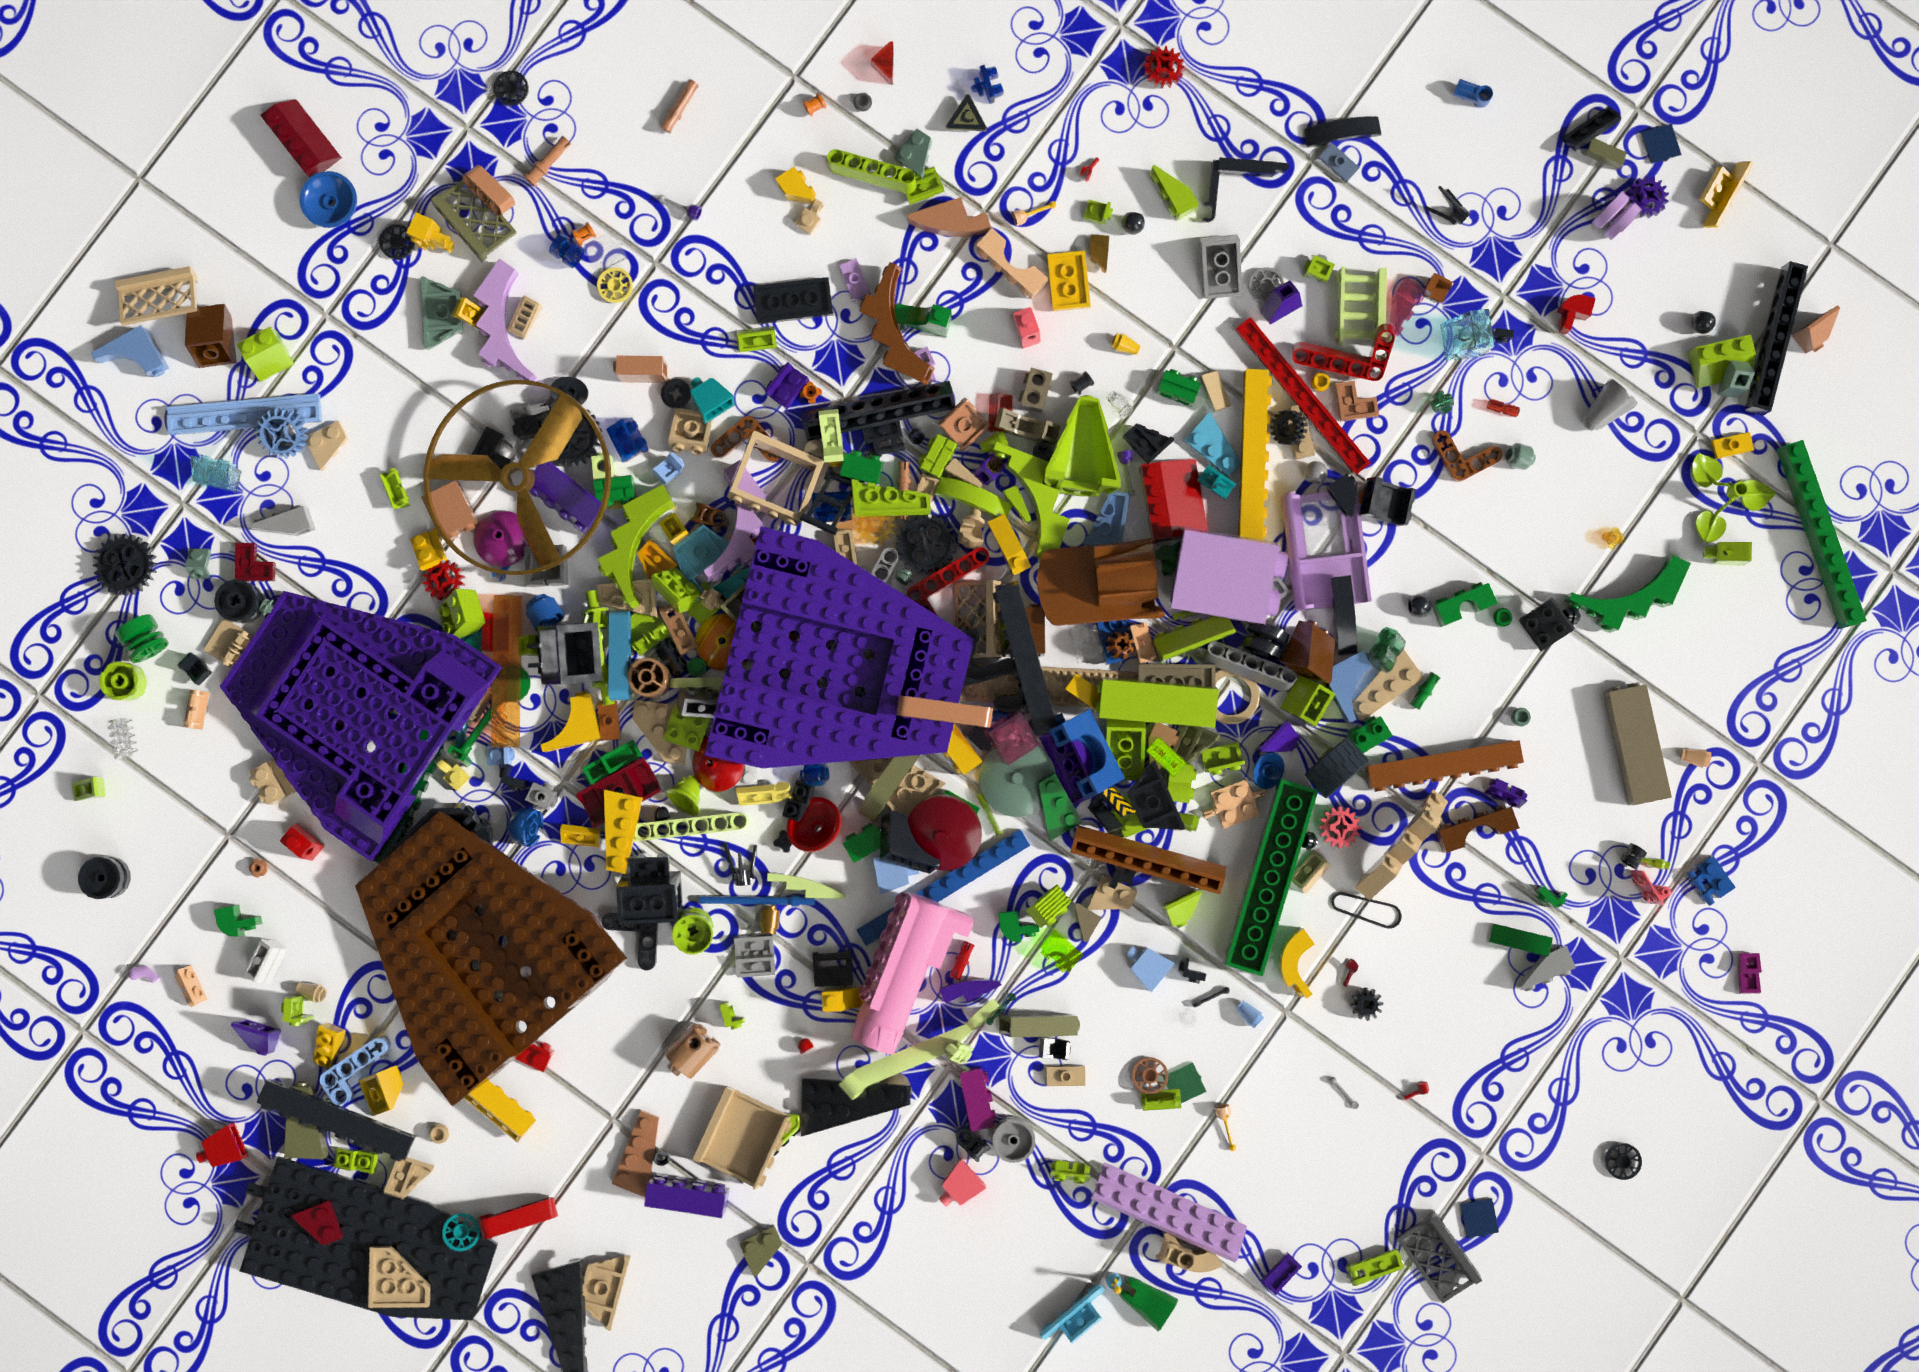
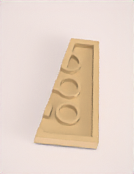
[1352,646,1424,722]

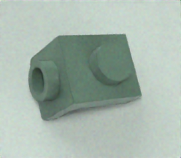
[185,549,211,579]

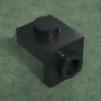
[177,652,213,686]
[499,764,528,792]
[1178,956,1207,984]
[1039,1038,1071,1060]

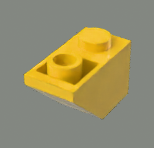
[775,166,817,205]

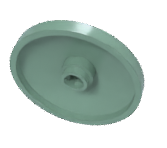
[979,740,1056,817]

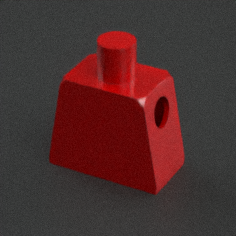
[279,823,325,861]
[196,1122,249,1167]

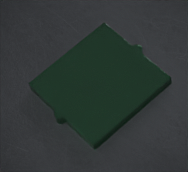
[1162,1062,1207,1104]

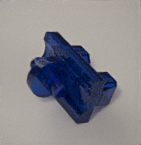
[971,64,1004,104]

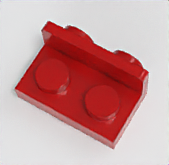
[515,1041,555,1072]

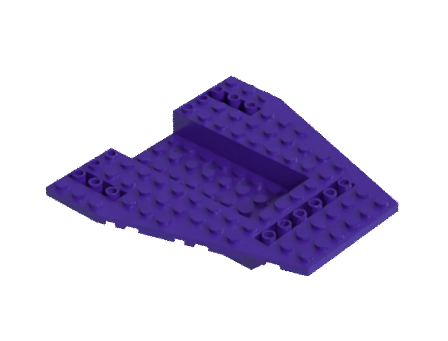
[705,526,974,769]
[220,591,502,862]

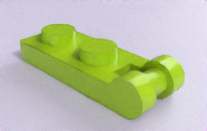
[1346,1248,1404,1286]

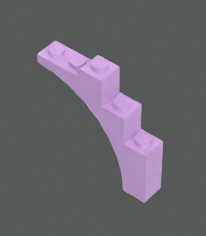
[473,258,537,381]
[703,460,766,583]

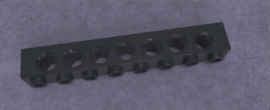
[1744,261,1809,416]
[801,380,956,441]

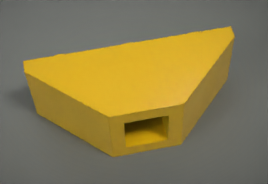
[313,1022,346,1069]

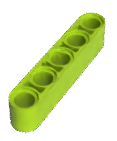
[827,149,917,194]

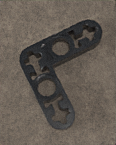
[601,912,659,971]

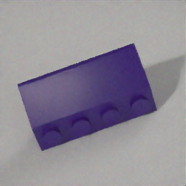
[529,462,601,534]
[1039,733,1111,806]

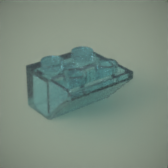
[190,454,242,493]

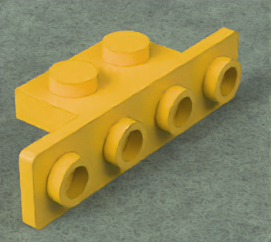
[1699,161,1753,228]

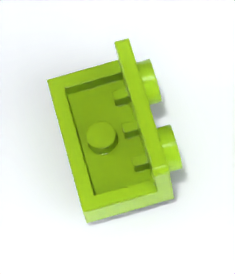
[1201,742,1245,776]
[281,995,314,1026]

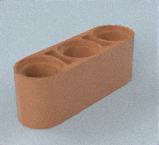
[462,165,515,216]

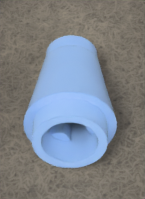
[1236,1000,1264,1028]

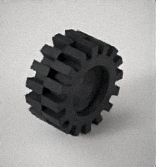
[1270,410,1308,445]

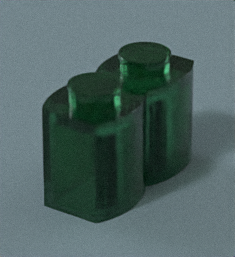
[1368,627,1406,673]

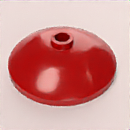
[692,736,744,792]
[786,797,841,852]

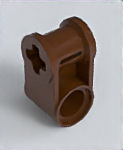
[690,502,729,530]

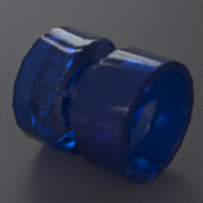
[549,233,585,269]

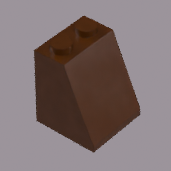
[185,304,237,368]
[1006,604,1045,657]
[1280,620,1335,684]

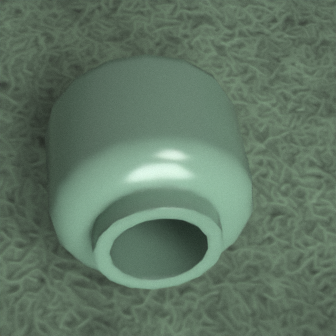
[1505,443,1536,470]

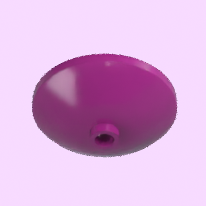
[473,510,529,567]

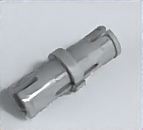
[510,399,550,422]

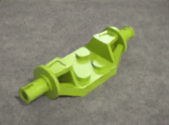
[581,590,615,706]

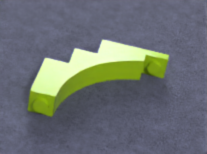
[991,442,1070,562]

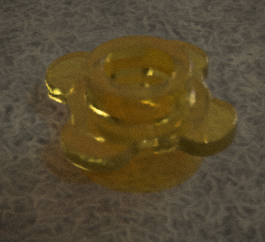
[1602,527,1625,550]

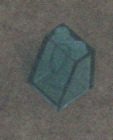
[1440,308,1495,362]

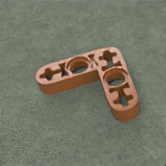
[711,416,781,463]
[1432,430,1503,482]

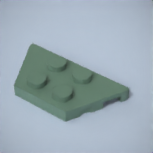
[421,276,463,350]

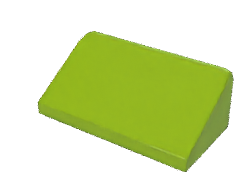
[737,326,777,352]

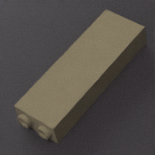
[1603,682,1672,806]

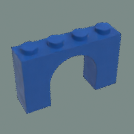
[1049,709,1125,800]

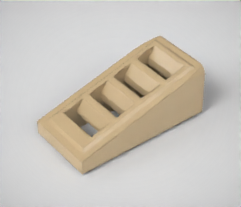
[507,295,542,340]
[944,458,982,488]

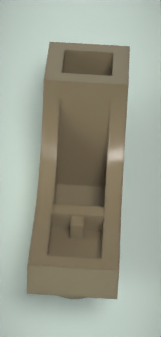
[994,408,1060,444]

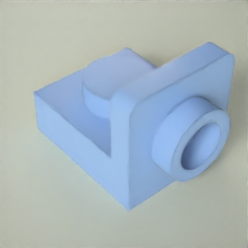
[487,745,515,765]

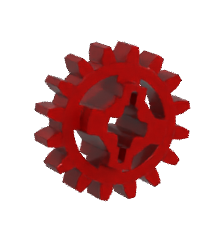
[1143,46,1185,89]
[422,560,466,601]

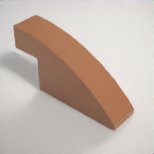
[907,197,991,237]

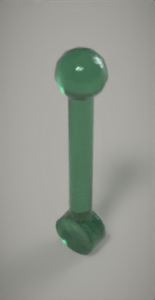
[986,993,1016,1025]

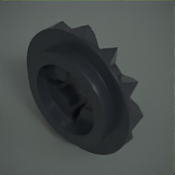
[661,378,691,409]

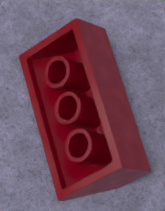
[260,99,342,178]

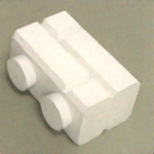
[243,939,287,984]

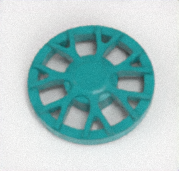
[442,1213,480,1251]

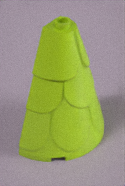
[1044,395,1121,497]

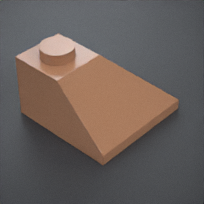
[1792,305,1840,353]

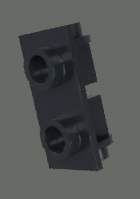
[655,638,688,678]

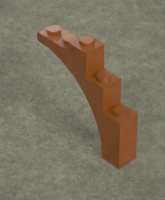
[859,262,935,385]

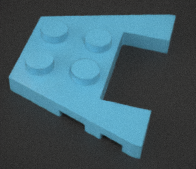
[673,525,743,602]

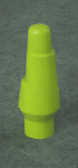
[1640,858,1670,870]

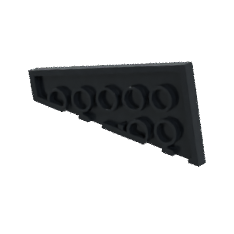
[801,1077,911,1137]

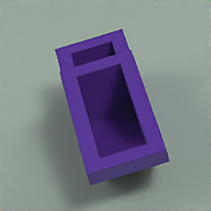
[939,979,1002,1004]

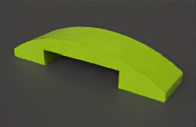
[934,477,1012,518]

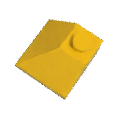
[359,1065,403,1116]

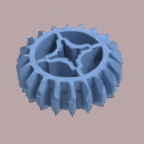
[255,407,309,458]

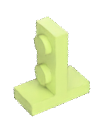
[819,409,844,463]

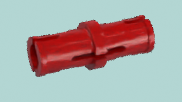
[949,940,975,981]

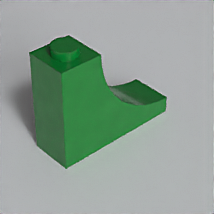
[895,303,952,338]

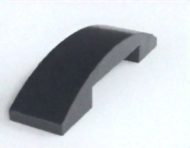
[1304,116,1382,148]

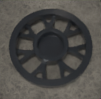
[493,70,529,106]
[379,224,415,260]
[1605,1143,1642,1180]

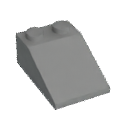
[1200,234,1243,299]

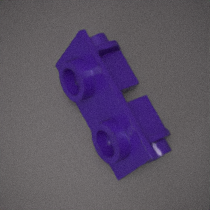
[1484,778,1528,809]

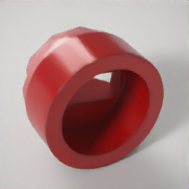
[797,1038,814,1054]

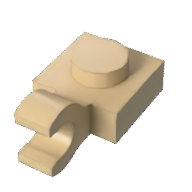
[795,199,824,235]

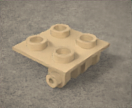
[204,618,254,667]

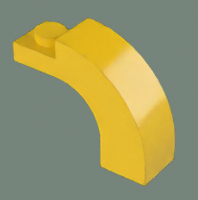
[1279,928,1315,999]

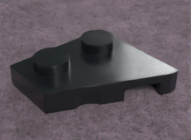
[1122,423,1175,464]

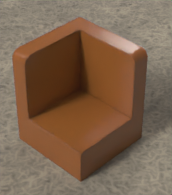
[1422,273,1454,303]

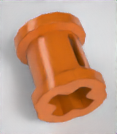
[802,92,827,117]
[572,222,597,246]

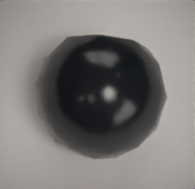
[1121,212,1145,235]
[1691,311,1716,334]
[1408,594,1431,618]

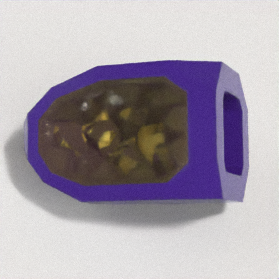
[974,454,1005,485]

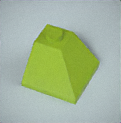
[1161,888,1202,928]

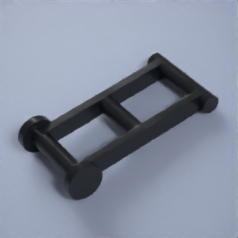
[800,466,865,535]

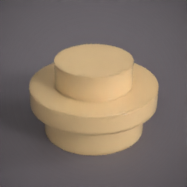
[429,1124,449,1144]

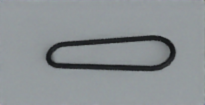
[1331,892,1402,929]

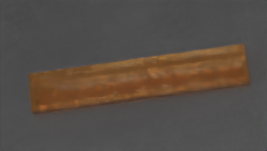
[491,595,522,748]

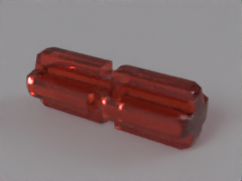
[1486,399,1520,417]

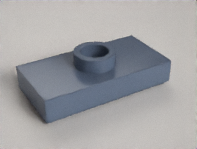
[1318,143,1360,183]

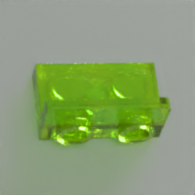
[1039,929,1084,973]

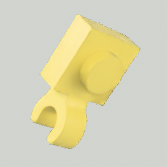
[436,759,471,791]

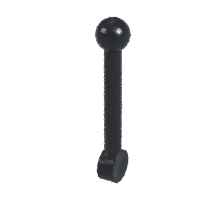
[1192,987,1230,1008]

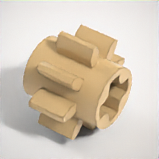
[699,587,724,611]

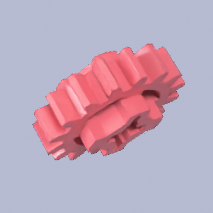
[1318,806,1362,848]

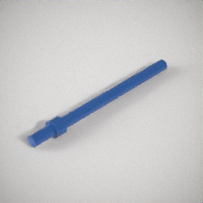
[699,895,815,907]

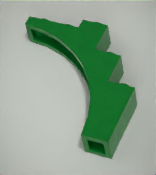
[1564,555,1691,633]

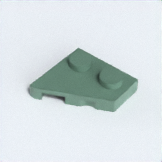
[894,128,932,178]

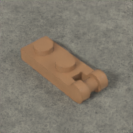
[658,605,699,655]

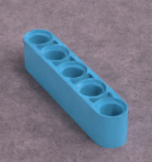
[608,610,631,701]

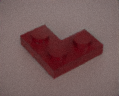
[235,543,276,582]

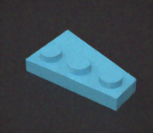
[1184,412,1241,478]

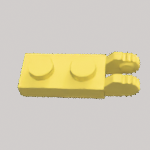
[736,782,792,806]

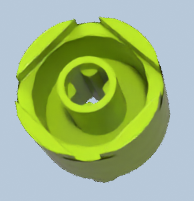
[99,661,147,701]

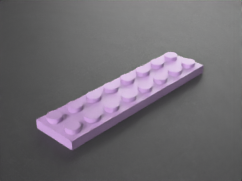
[1091,1162,1247,1263]

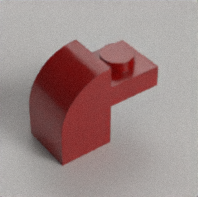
[1556,294,1596,335]

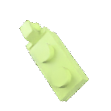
[945,1040,973,1064]

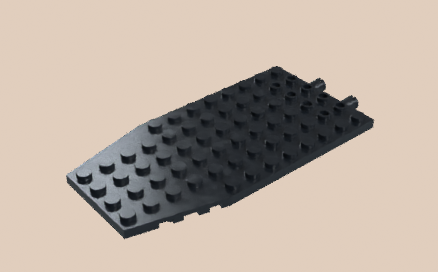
[233,1156,498,1320]

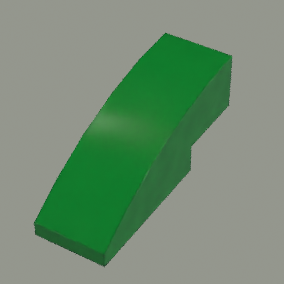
[580,740,643,786]
[1489,923,1553,957]

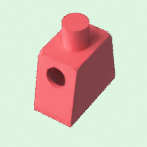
[1011,307,1041,349]
[939,1158,986,1207]

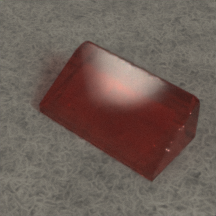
[988,393,1013,433]

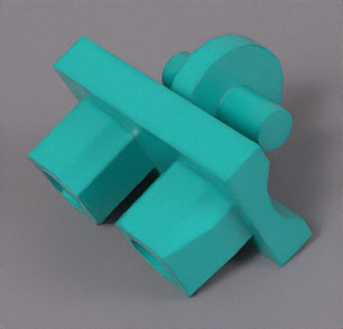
[1197,465,1236,500]

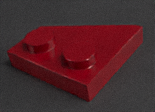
[292,1200,344,1245]

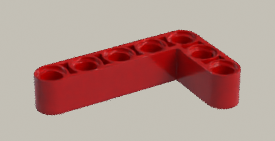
[1292,323,1395,381]
[906,547,989,615]

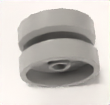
[992,1116,1035,1163]

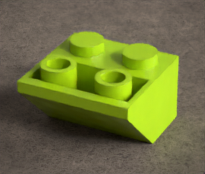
[651,568,701,613]
[438,589,486,638]
[1280,675,1336,728]

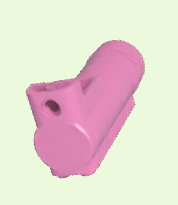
[850,891,973,1054]

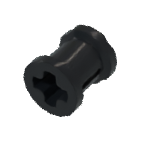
[1069,371,1094,396]

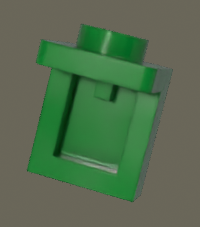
[1534,885,1568,908]

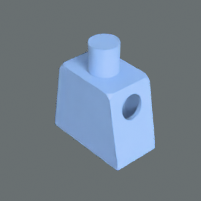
[873,857,919,894]
[1126,946,1174,992]

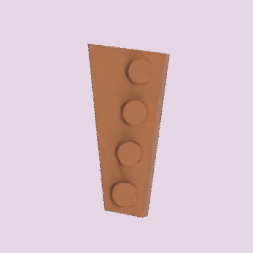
[612,1110,660,1197]

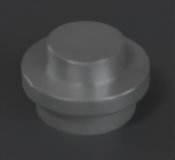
[853,93,872,112]

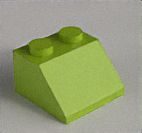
[236,326,294,382]

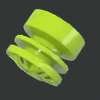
[672,907,714,955]

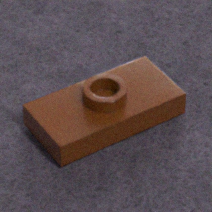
[597,701,621,741]

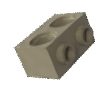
[1018,367,1053,413]

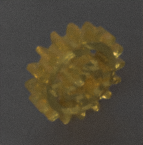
[855,516,896,546]

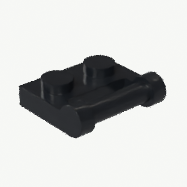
[812,950,853,987]

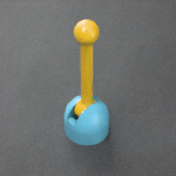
[1106,1272,1122,1294]

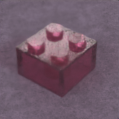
[984,710,1041,766]

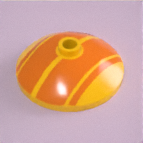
[695,614,747,671]

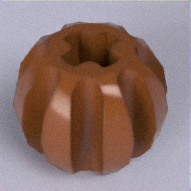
[1106,631,1134,660]

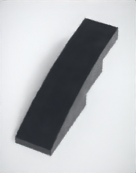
[1331,575,1358,655]

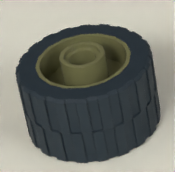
[1304,737,1369,798]

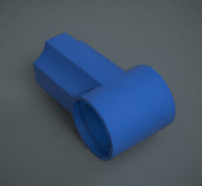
[1453,79,1493,108]

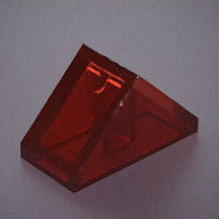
[870,41,894,85]

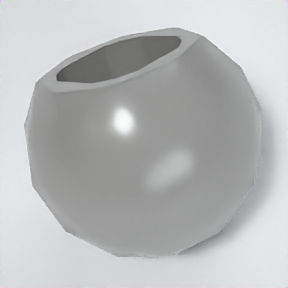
[1304,461,1328,484]

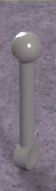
[1329,1077,1359,1109]

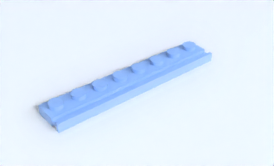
[166,393,322,435]

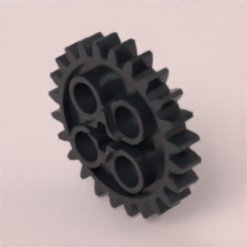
[545,409,603,467]
[895,514,957,575]
[92,533,158,596]

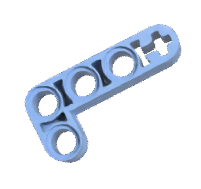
[320,1036,391,1105]

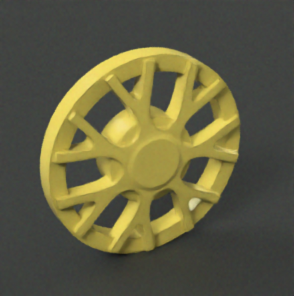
[597,267,633,303]

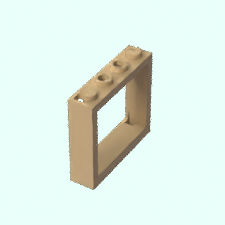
[727,431,824,527]

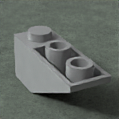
[249,505,316,536]
[1516,945,1576,992]

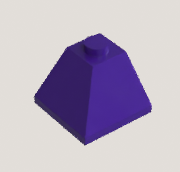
[1255,721,1300,752]
[230,1018,281,1056]

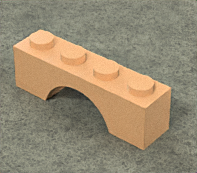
[976,228,1048,299]

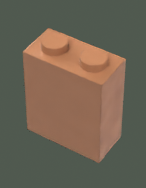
[613,355,668,383]
[421,480,479,540]

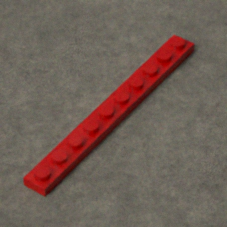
[1235,317,1371,476]

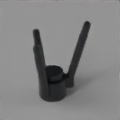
[1425,186,1471,225]
[724,842,757,886]

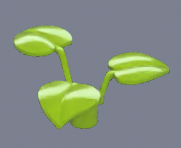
[1692,453,1776,543]

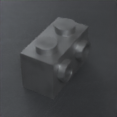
[676,687,719,718]

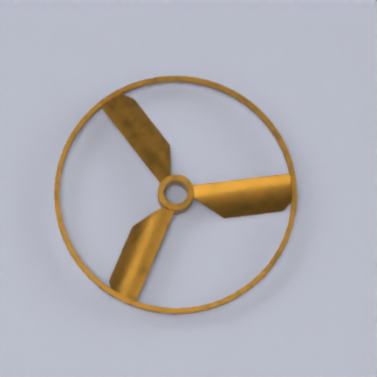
[423,380,611,575]

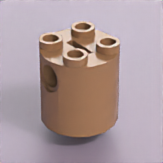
[628,658,672,699]
[664,1023,721,1079]

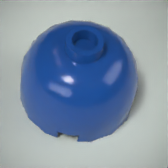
[507,808,543,847]

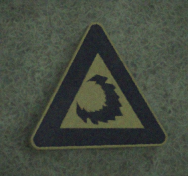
[946,94,987,131]

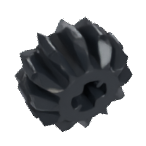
[1350,987,1384,1021]

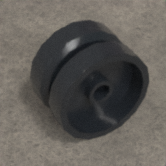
[214,579,265,624]
[1241,622,1290,661]
[78,856,131,899]

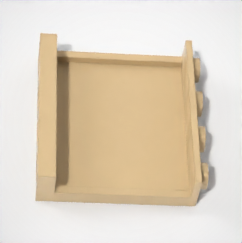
[692,1086,792,1190]

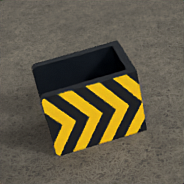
[1087,787,1135,832]

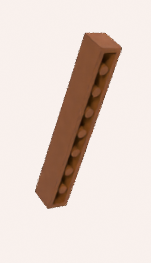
[1364,740,1524,792]
[1070,825,1226,895]

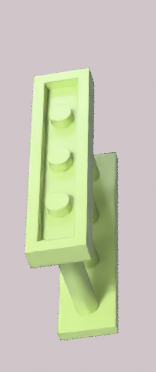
[1333,266,1387,346]

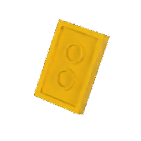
[1047,250,1091,312]

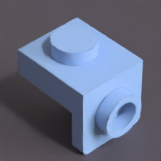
[652,452,684,486]

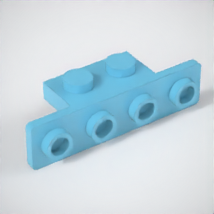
[1039,1284,1105,1344]

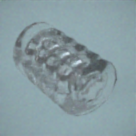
[107,718,139,760]

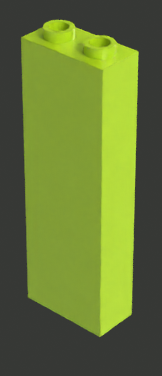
[1095,677,1219,728]

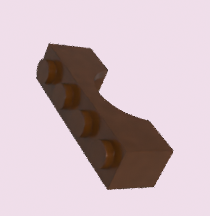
[1435,804,1520,853]

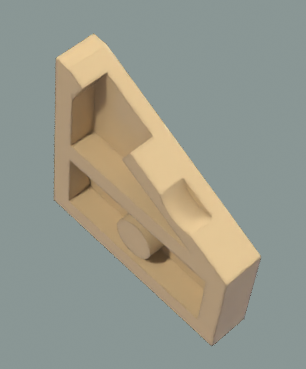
[305,421,348,471]
[1087,875,1138,910]
[384,1157,435,1199]

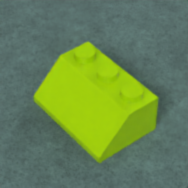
[1688,334,1756,389]

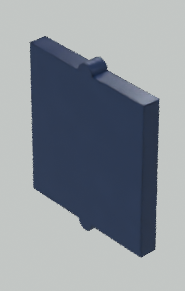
[1641,124,1682,164]
[1460,1198,1499,1238]

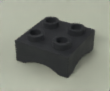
[1518,597,1575,652]

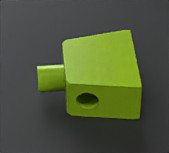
[1703,542,1752,566]

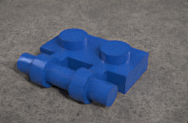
[1686,856,1736,906]

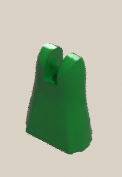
[1118,1276,1178,1332]

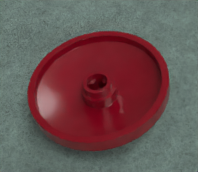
[908,794,982,871]

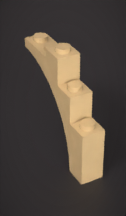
[1355,789,1448,900]

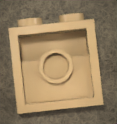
[668,408,713,455]
[249,759,296,805]

